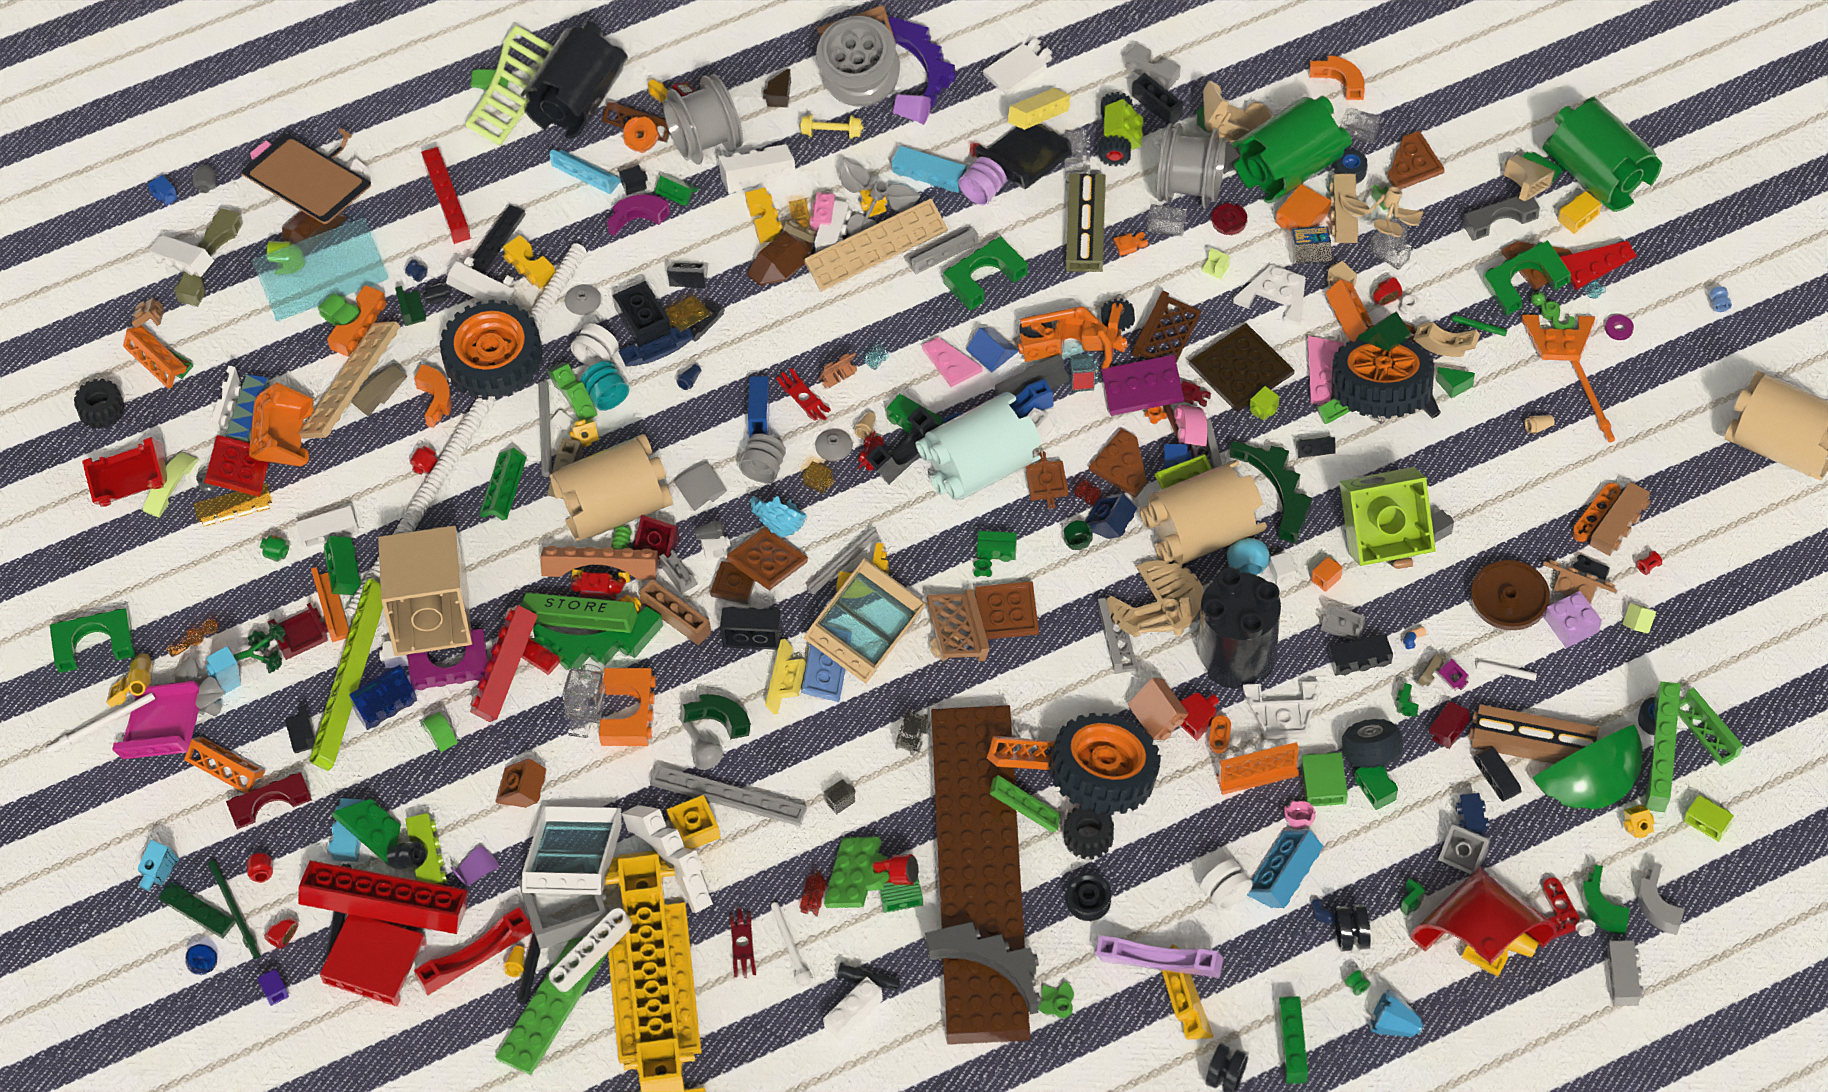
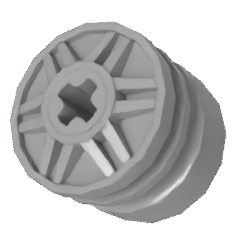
[739,434,786,483]

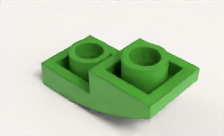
[471,70,509,90]

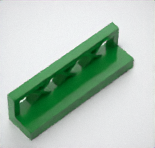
[479,448,527,521]

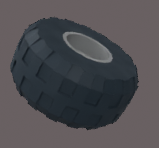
[1342,719,1403,768]

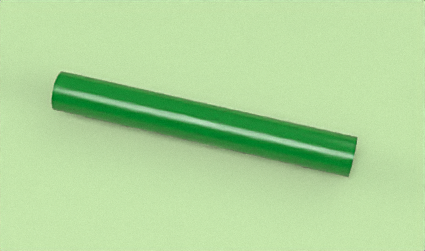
[1452,315,1508,337]

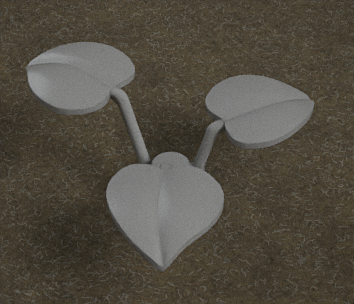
[840,161,920,236]
[175,656,226,716]

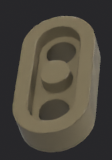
[782,219,817,243]
[1416,652,1445,687]

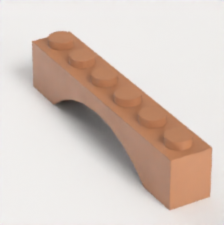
[540,546,658,580]

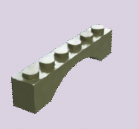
[175,208,243,307]

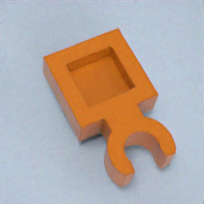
[1114,232,1148,256]

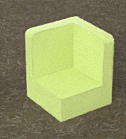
[1202,248,1230,280]
[1623,603,1656,633]

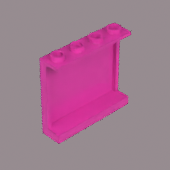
[112,681,200,759]

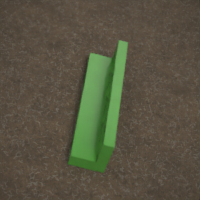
[1678,687,1743,766]

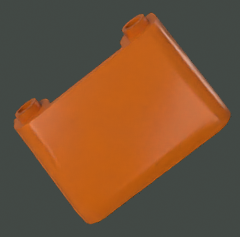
[249,382,314,467]

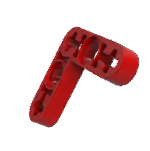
[1542,877,1580,939]

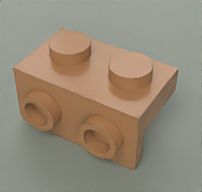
[132,297,164,328]

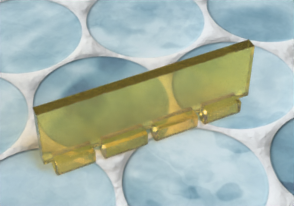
[194,484,272,527]

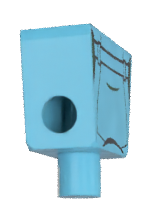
[137,840,179,891]

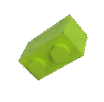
[1684,795,1734,842]

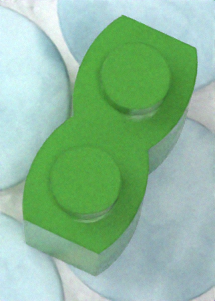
[318,293,360,327]

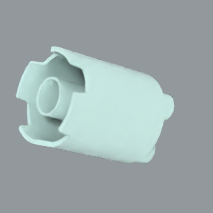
[916,392,1041,501]

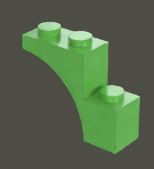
[547,362,598,421]

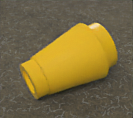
[503,946,525,977]

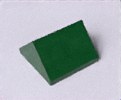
[1358,311,1411,352]

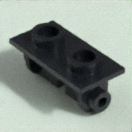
[1296,436,1336,458]

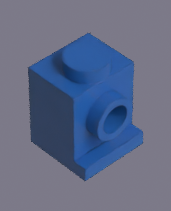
[147,175,178,205]

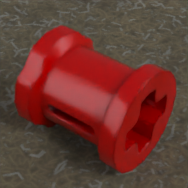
[1636,550,1662,575]

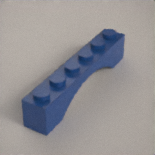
[942,379,1054,424]

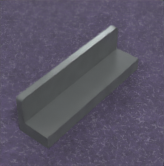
[995,354,1070,397]

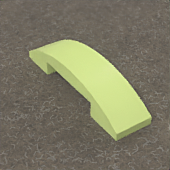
[143,452,198,518]

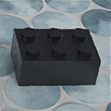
[612,281,671,347]
[720,606,783,650]

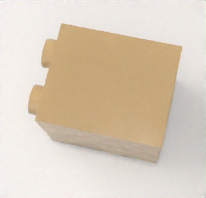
[378,526,472,656]

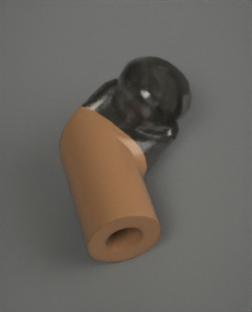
[1386,557,1413,569]

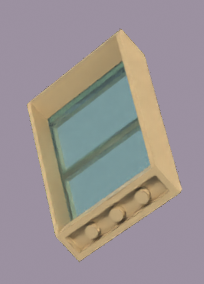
[804,558,927,684]

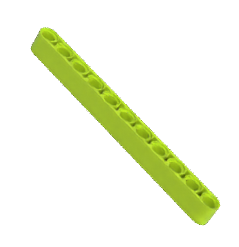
[309,578,383,771]

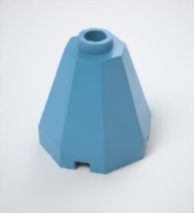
[1369,989,1423,1037]

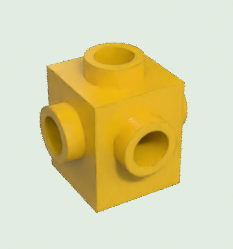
[860,189,887,217]
[569,419,599,447]
[1623,804,1655,838]

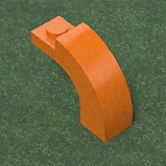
[1309,56,1365,100]
[414,364,452,428]

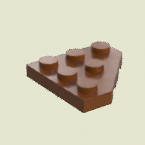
[1388,130,1445,190]
[1502,241,1573,290]
[1089,428,1147,498]

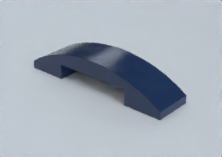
[618,323,693,367]

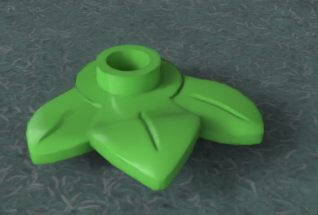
[1038,982,1074,1018]

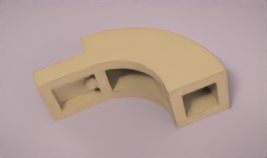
[1414,322,1480,357]

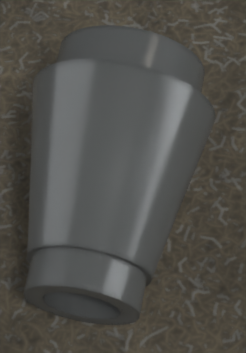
[695,520,725,540]

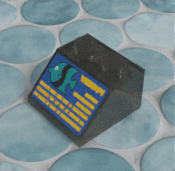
[1291,226,1333,265]

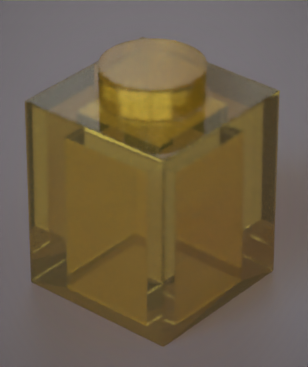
[803,461,834,494]

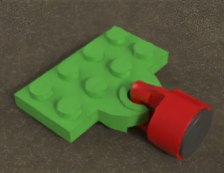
[824,837,919,908]

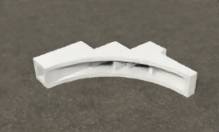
[621,805,712,913]

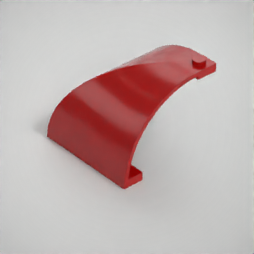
[1410,867,1557,964]

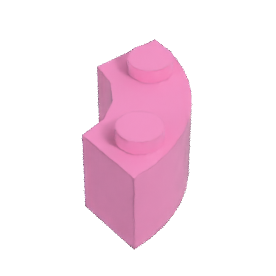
[1174,404,1207,446]

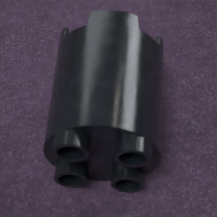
[520,22,628,138]
[1198,568,1281,689]

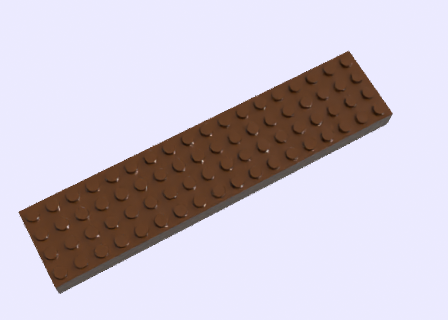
[931,705,1030,1045]

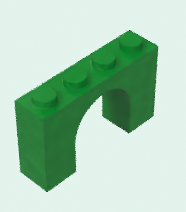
[943,236,1028,311]
[1483,240,1571,316]
[50,608,136,673]

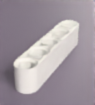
[549,908,632,992]

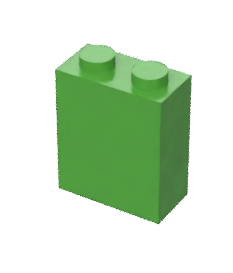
[1301,752,1348,807]

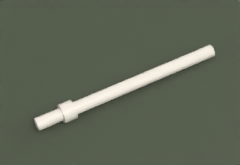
[46,692,155,754]

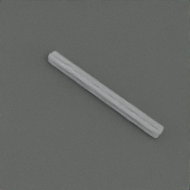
[538,381,552,477]

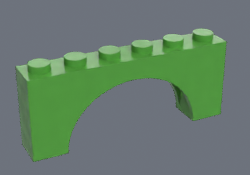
[1645,681,1681,813]

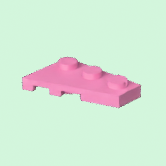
[922,337,983,387]

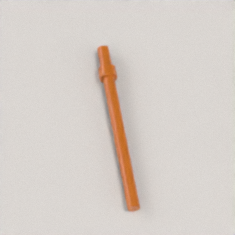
[1571,361,1615,443]

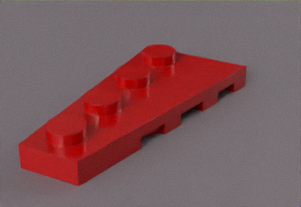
[1560,241,1637,290]

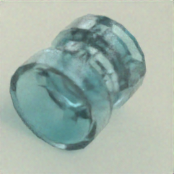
[863,344,889,370]

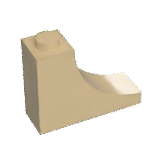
[1504,155,1554,201]

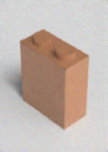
[1127,678,1188,741]

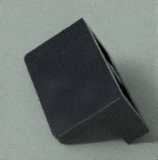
[285,705,315,754]

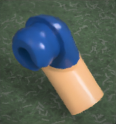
[1403,626,1426,649]

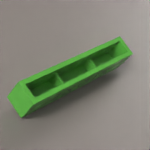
[520,593,638,633]

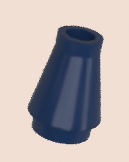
[677,364,702,390]

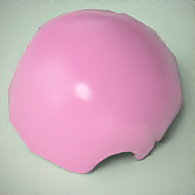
[1284,801,1316,829]

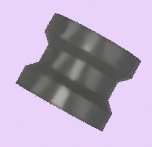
[196,469,217,493]

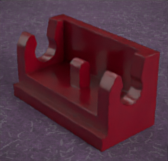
[1429,701,1470,749]

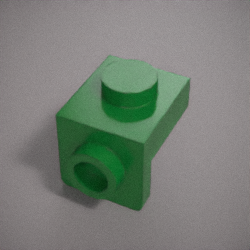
[1396,683,1419,717]
[1401,879,1425,915]

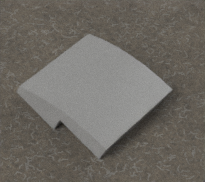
[674,463,727,511]

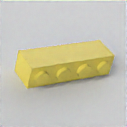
[1008,88,1070,130]

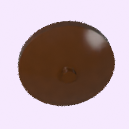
[1471,560,1550,631]

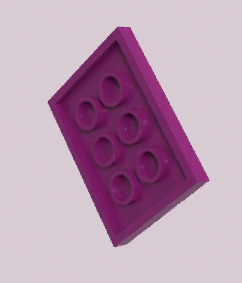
[1102,354,1184,416]

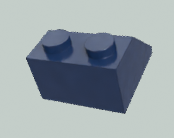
[1085,493,1137,539]

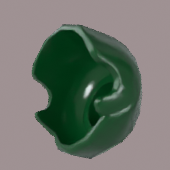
[1063,520,1093,550]

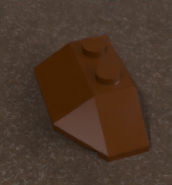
[282,211,347,256]
[747,231,812,286]

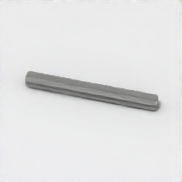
[807,528,878,594]

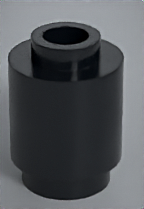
[423,283,451,306]

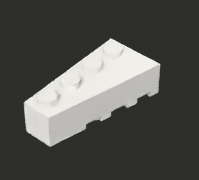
[718,144,795,194]

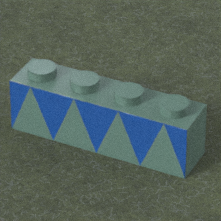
[226,374,272,443]

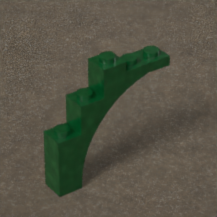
[1230,441,1312,544]

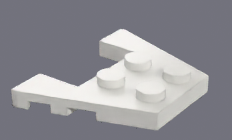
[1233,265,1305,328]
[1243,681,1320,739]

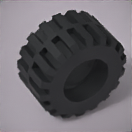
[74,378,125,429]
[1064,805,1114,860]

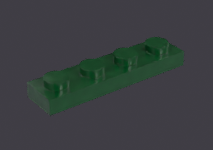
[158,882,235,939]

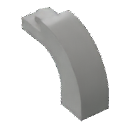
[1638,862,1685,936]

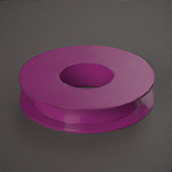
[1605,315,1634,341]

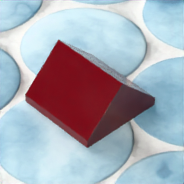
[633,515,680,560]

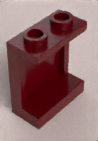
[267,603,329,660]

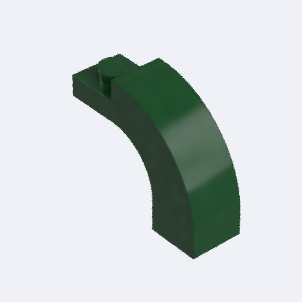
[681,694,751,740]

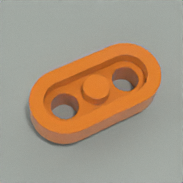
[1209,715,1231,754]

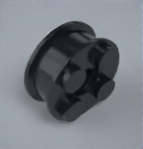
[1066,873,1111,922]

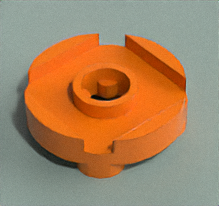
[623,117,660,153]

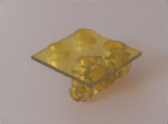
[665,295,712,332]

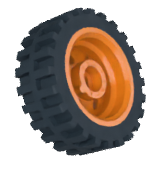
[439,300,543,400]
[1331,338,1435,419]
[1049,713,1161,815]

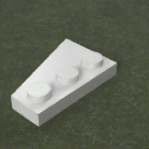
[211,366,242,433]

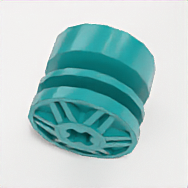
[580,361,630,411]

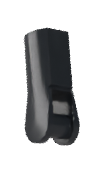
[1573,554,1610,580]

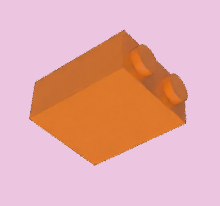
[1276,184,1331,232]

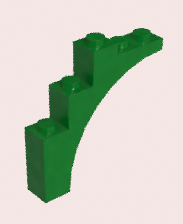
[533,606,663,673]

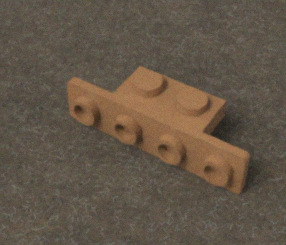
[1543,560,1618,604]

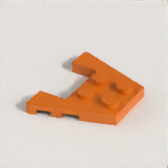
[1521,315,1595,361]

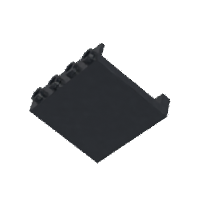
[975,124,1072,190]

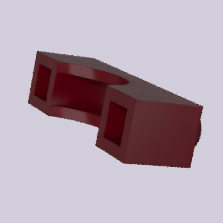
[226,772,312,830]

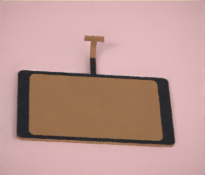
[241,128,371,224]

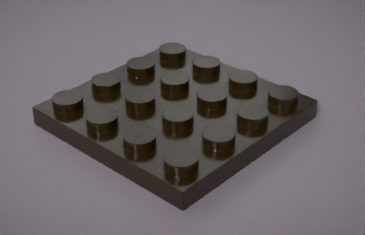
[1189,323,1295,412]

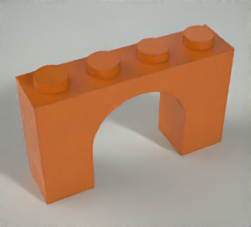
[599,668,656,746]

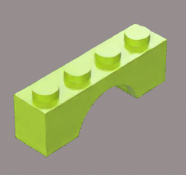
[405,813,447,885]

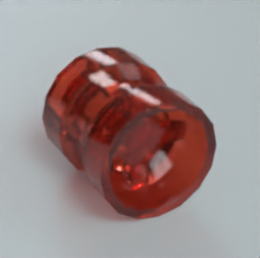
[1075,480,1101,506]

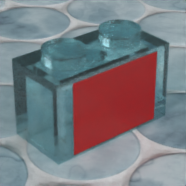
[1070,354,1098,392]

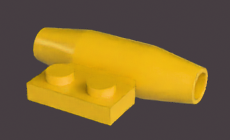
[106,653,153,708]
[1461,933,1539,977]

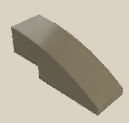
[351,365,407,416]

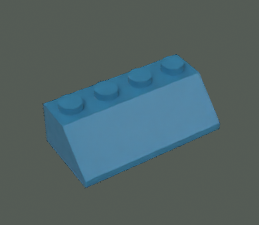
[1247,830,1324,908]

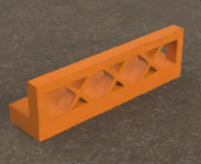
[123,325,186,389]
[311,567,349,643]
[184,736,265,794]
[987,736,1055,770]

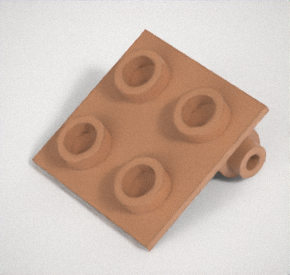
[818,353,857,388]

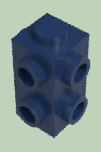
[1455,793,1489,837]

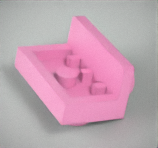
[810,193,835,233]

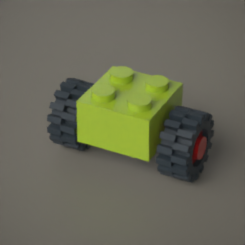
[1099,92,1143,167]

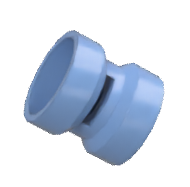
[1709,286,1732,312]

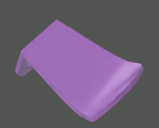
[893,92,931,125]
[450,845,500,887]

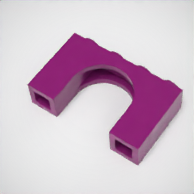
[407,628,488,690]

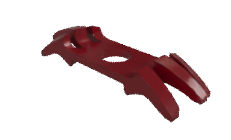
[729,906,756,978]

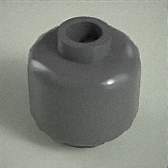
[192,165,216,193]

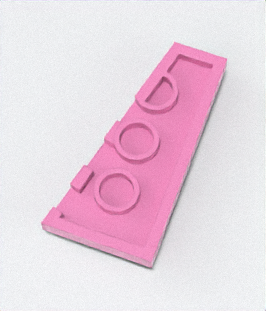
[1308,336,1344,405]

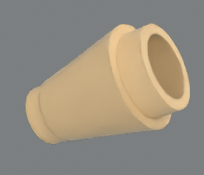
[855,412,876,439]
[1525,415,1554,434]

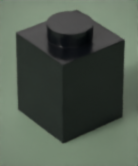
[619,165,648,195]

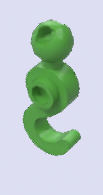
[1531,292,1575,329]

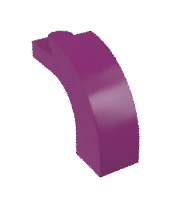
[607,194,670,236]

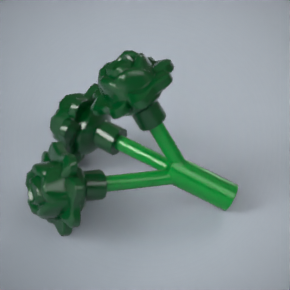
[233,623,286,674]

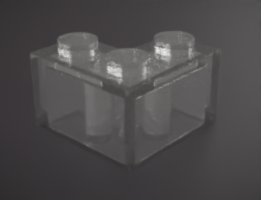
[1370,216,1411,270]

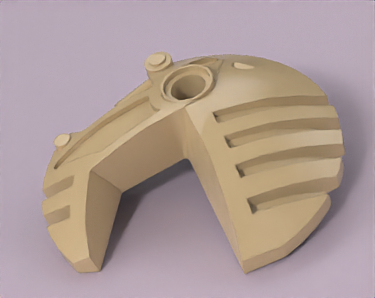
[1106,560,1204,638]

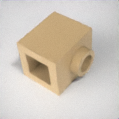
[1327,261,1357,287]

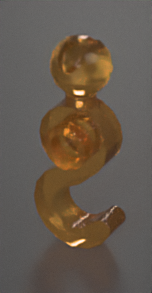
[166,619,218,657]

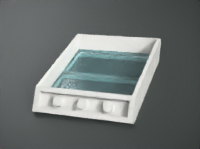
[522,806,621,895]

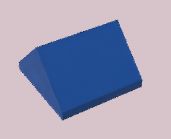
[966,328,1019,373]

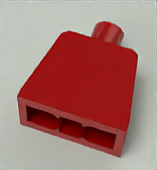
[1180,693,1219,741]

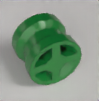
[1345,970,1371,996]

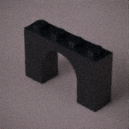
[866,406,938,485]

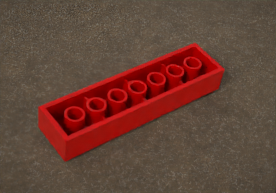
[298,860,468,934]

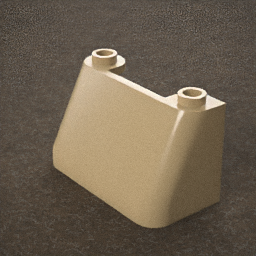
[1203,81,1273,143]

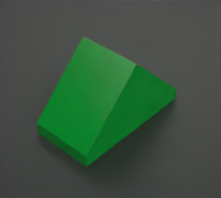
[1436,367,1475,399]

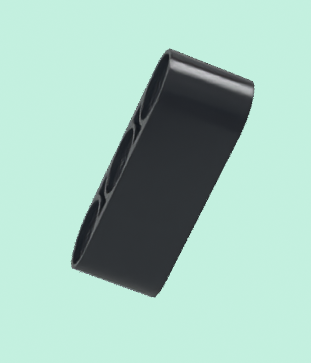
[1474,746,1522,802]

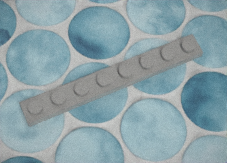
[650,765,807,827]

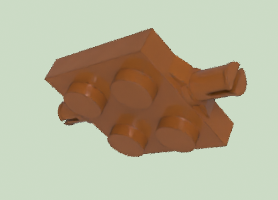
[1025,451,1068,509]

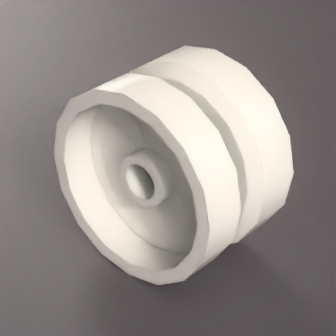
[570,323,619,367]
[1200,859,1253,911]

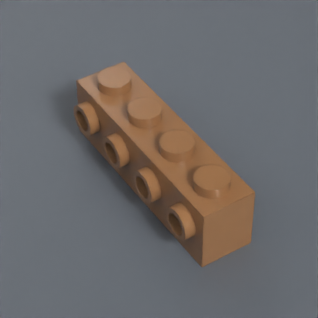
[1590,482,1651,556]
[639,580,711,646]

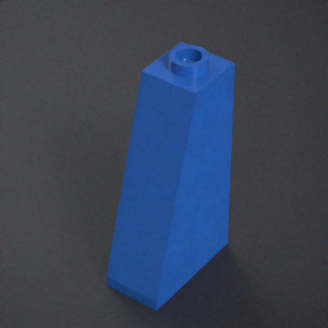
[748,376,770,438]

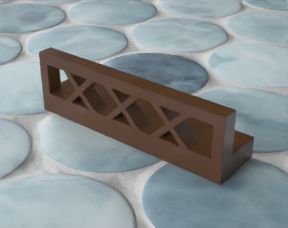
[602,101,670,143]

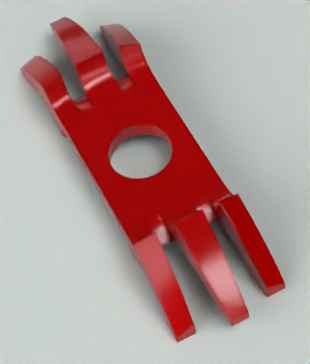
[776,368,831,421]

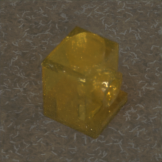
[789,199,810,227]

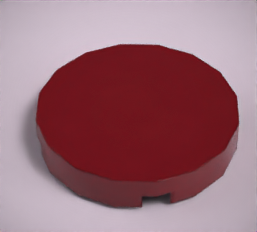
[1211,203,1248,235]

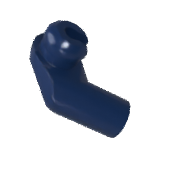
[1311,899,1335,924]

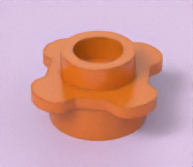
[1145,406,1167,424]

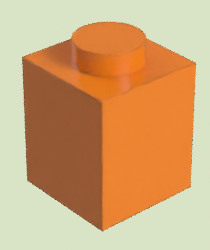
[1311,557,1342,592]

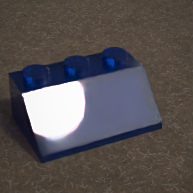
[349,664,417,730]

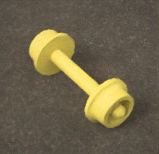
[799,114,864,139]

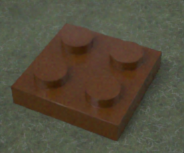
[710,561,756,605]

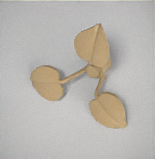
[1340,187,1423,237]

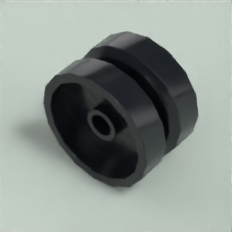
[1335,904,1371,952]
[1205,1042,1249,1092]

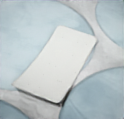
[552,410,585,435]

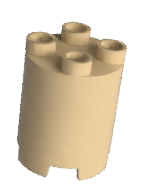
[1724,370,1828,481]
[549,434,673,541]
[1140,460,1266,565]

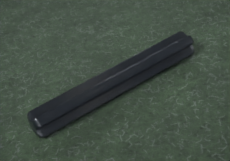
[517,931,541,1004]

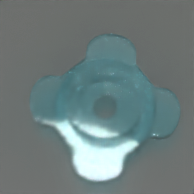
[1584,280,1606,299]

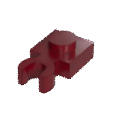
[1181,380,1211,407]

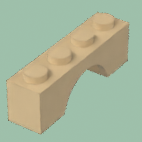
[1330,174,1359,243]

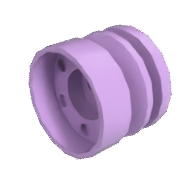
[958,157,1007,206]

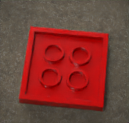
[204,435,269,497]

